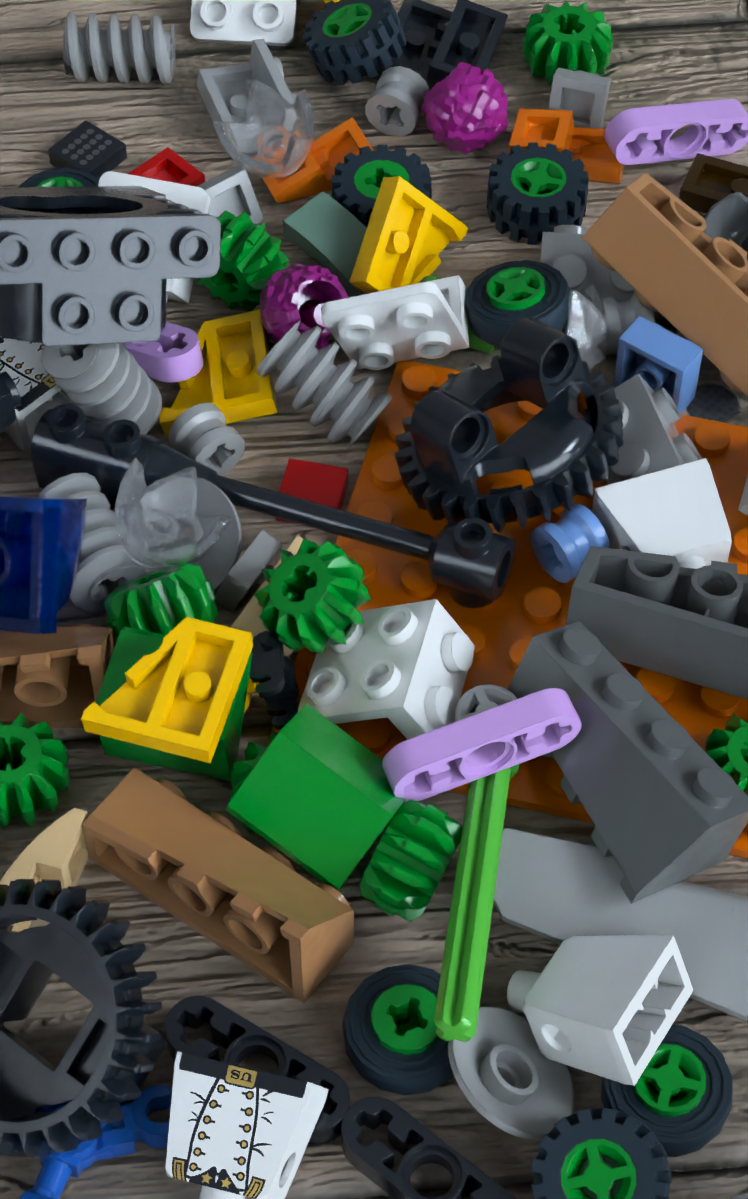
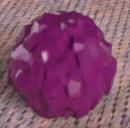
[421,62,509,154]
[260,264,348,350]

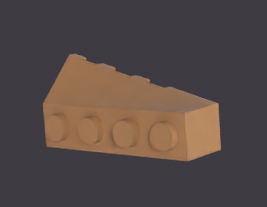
[582,172,748,397]
[0,623,116,728]
[81,767,354,1004]

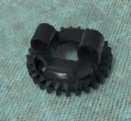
[395,317,624,533]
[0,879,166,1158]

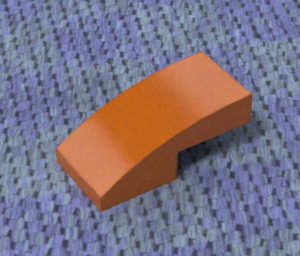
[509,108,625,184]
[252,117,374,203]

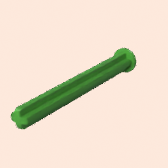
[434,764,519,1042]

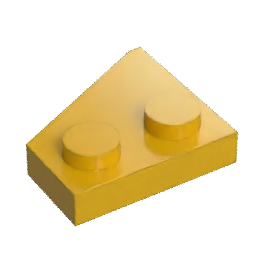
[349,176,468,294]
[159,309,278,437]
[81,617,253,764]

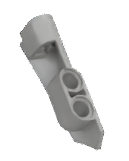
[493,828,748,1022]

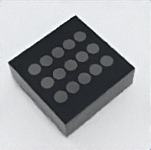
[48,120,127,179]

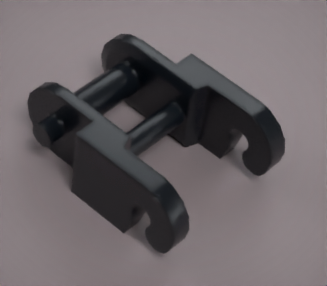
[250,631,300,730]

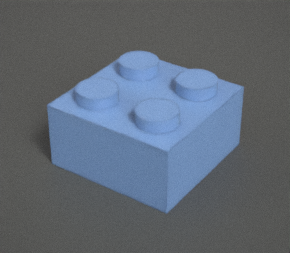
[613,316,703,414]

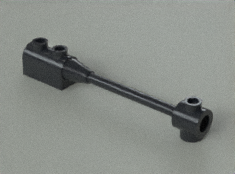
[31,404,515,608]

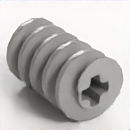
[63,12,175,84]
[256,321,393,449]
[41,343,162,435]
[30,473,147,614]

